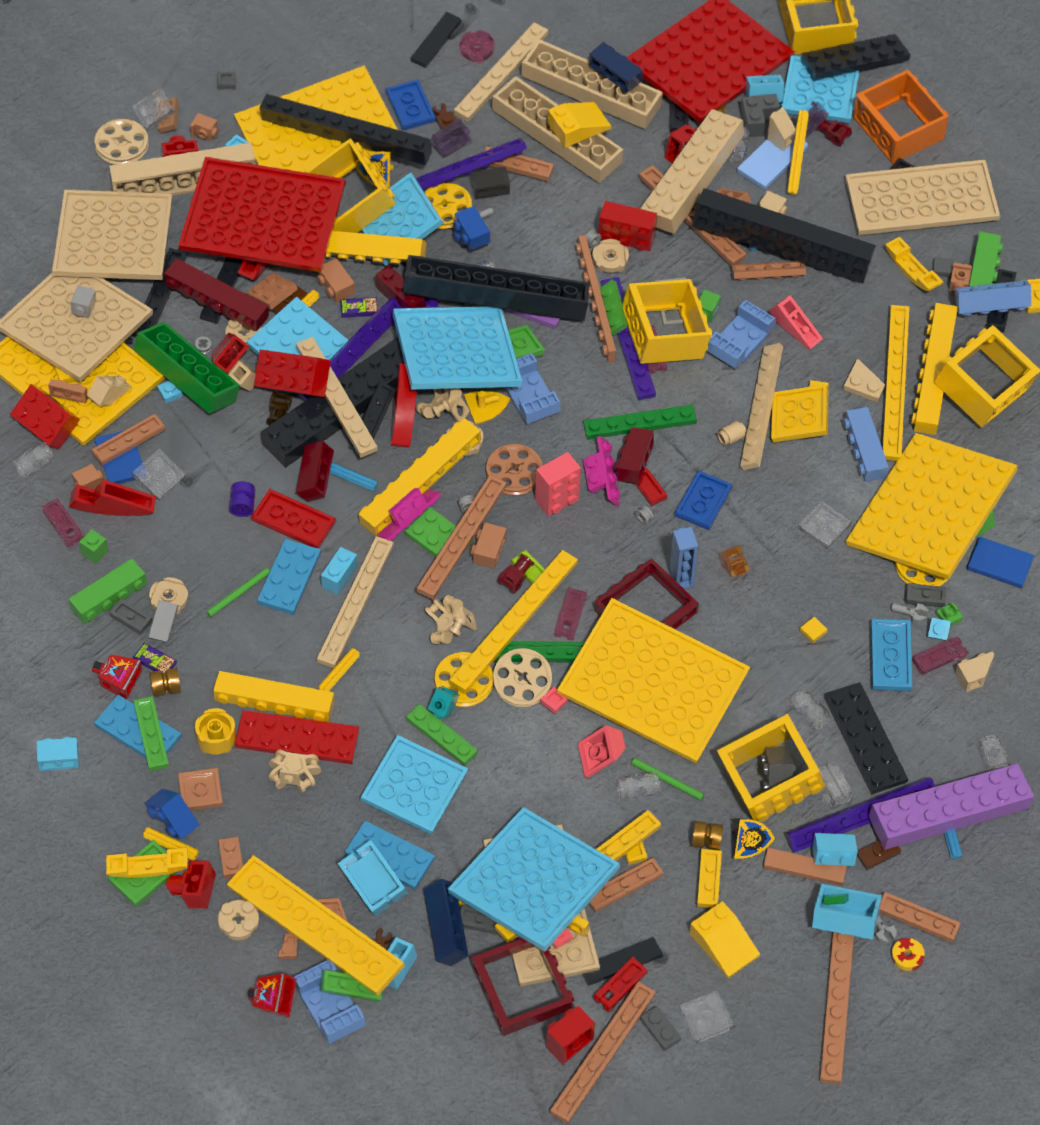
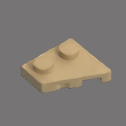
[843,359,885,403]

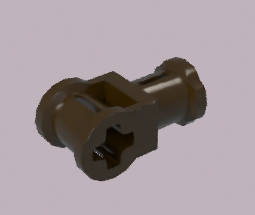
[266,391,292,426]

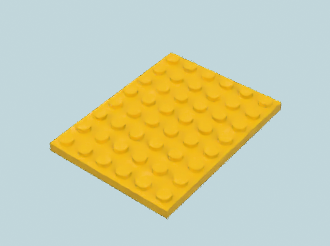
[234,65,398,172]
[0,336,165,446]
[846,433,1018,580]
[557,598,750,764]

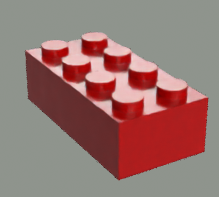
[254,349,331,397]

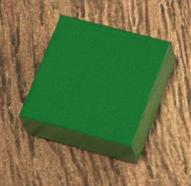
[823,893,849,905]

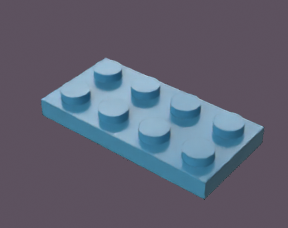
[257,539,321,615]
[871,619,912,691]
[94,695,182,758]
[345,821,435,890]

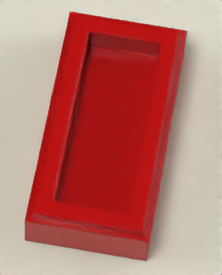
[634,468,667,507]

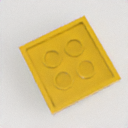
[771,384,829,443]

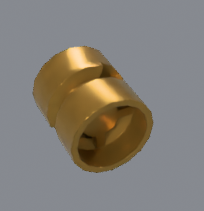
[150,668,181,697]
[692,821,723,851]

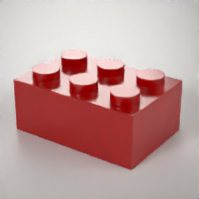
[598,201,657,252]
[10,384,80,449]

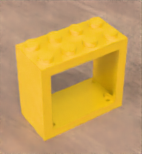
[778,0,858,55]
[305,138,397,233]
[622,279,712,364]
[934,325,1040,428]
[717,714,826,822]

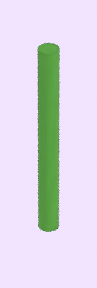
[206,568,270,617]
[631,758,705,801]

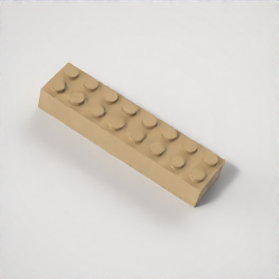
[522,39,663,129]
[492,76,624,183]
[640,109,745,234]
[109,143,255,195]

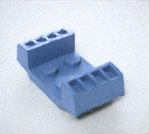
[707,300,776,369]
[504,353,561,425]
[293,960,366,1045]

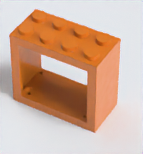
[852,70,949,164]

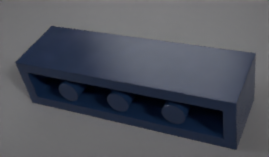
[424,879,469,966]

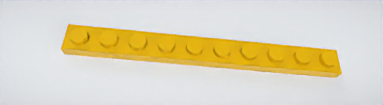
[882,305,909,461]
[449,550,578,694]
[495,810,661,943]

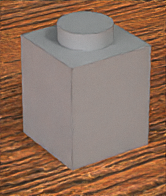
[71,285,96,318]

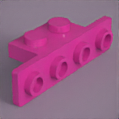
[583,436,621,506]
[377,488,441,541]

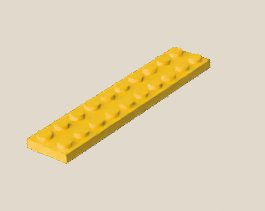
[227,855,405,996]

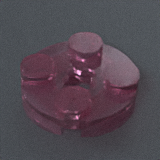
[460,30,494,63]

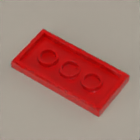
[251,489,336,549]

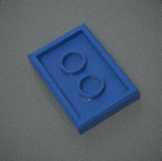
[385,79,436,131]
[95,430,147,484]
[675,470,733,530]
[967,537,1034,588]

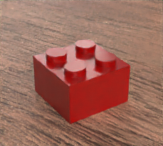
[546,1005,595,1065]

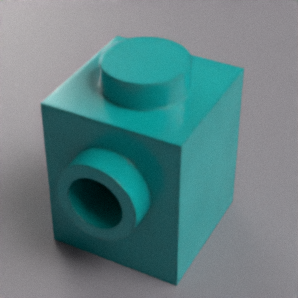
[428,686,460,719]

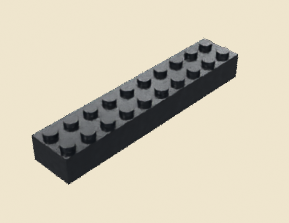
[692,188,876,283]
[403,255,589,321]
[261,337,405,468]

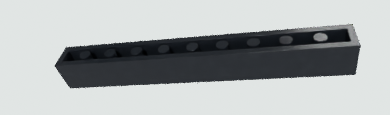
[259,94,432,165]

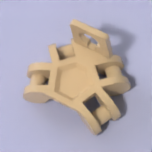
[416,388,470,422]
[425,595,477,645]
[268,749,321,793]

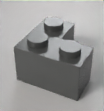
[740,94,780,138]
[761,746,793,792]

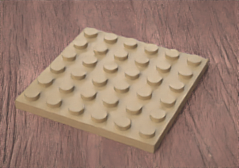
[52,190,173,280]
[0,273,153,382]

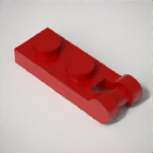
[593,957,648,1013]

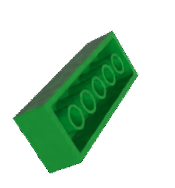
[133,322,240,414]

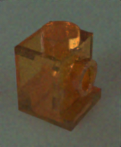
[722,545,750,577]

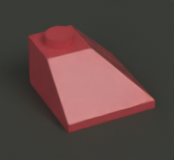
[578,725,626,778]

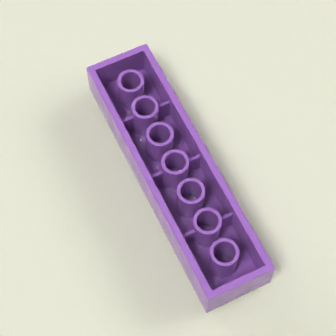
[869,764,1034,850]

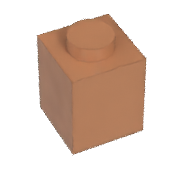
[72,464,103,490]

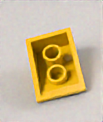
[548,102,612,148]
[689,901,760,978]

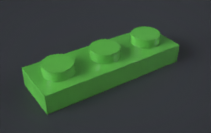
[600,280,628,336]
[320,970,382,1002]

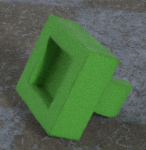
[936,602,963,627]

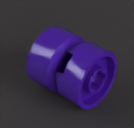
[229,481,256,517]

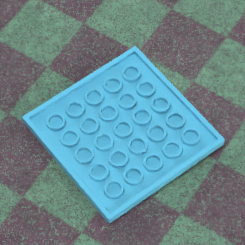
[393,307,522,390]
[448,807,620,951]

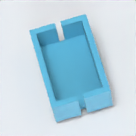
[338,840,409,917]
[812,884,882,940]

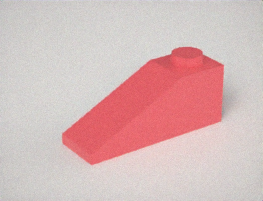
[768,295,823,350]

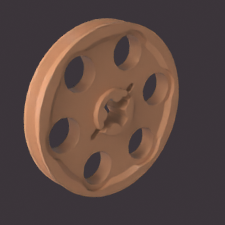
[486,444,543,495]

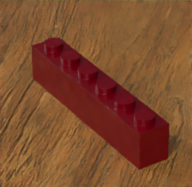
[164,259,269,332]

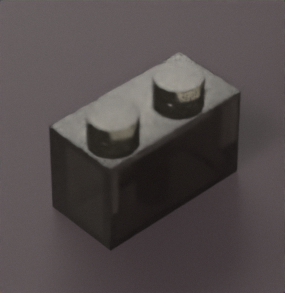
[470,167,510,200]

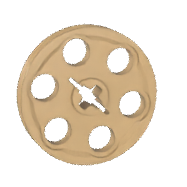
[95,119,149,165]
[493,648,552,707]

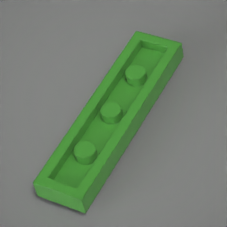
[133,696,169,772]
[406,704,478,767]

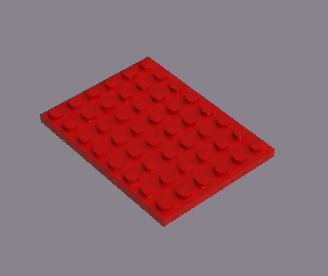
[627,0,795,123]
[178,157,346,272]

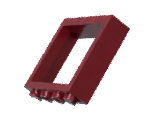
[594,558,699,630]
[472,938,575,1036]

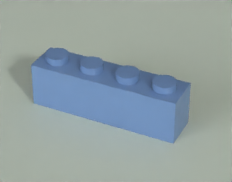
[955,280,1032,316]
[843,407,889,482]
[669,527,698,589]

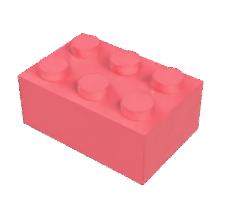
[535,452,581,516]

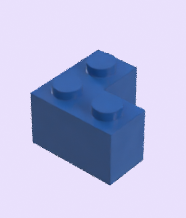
[453,206,490,250]
[144,789,200,840]

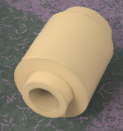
[717,421,746,446]

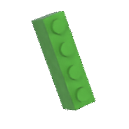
[969,232,1003,286]
[69,559,147,624]

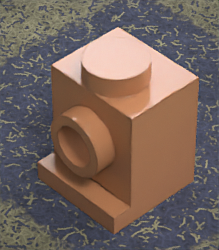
[190,113,219,141]
[949,263,972,291]

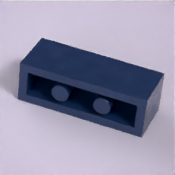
[589,42,643,93]

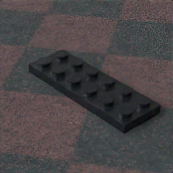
[801,34,911,79]
[824,682,908,795]

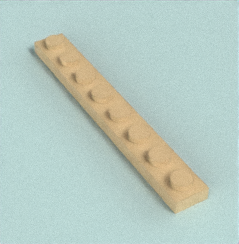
[454,22,548,122]
[296,337,378,458]
[740,343,783,470]
[317,536,394,668]

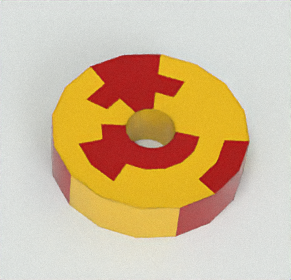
[891,938,925,971]

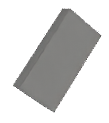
[149,600,179,643]

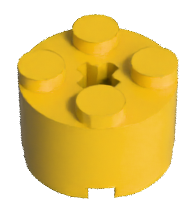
[195,708,236,755]

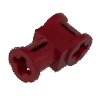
[814,116,852,146]
[498,553,535,594]

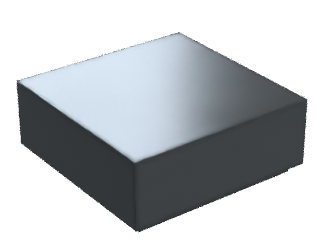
[217,72,236,89]
[933,257,953,277]

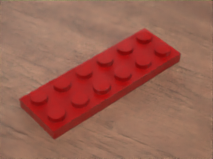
[235,710,359,765]

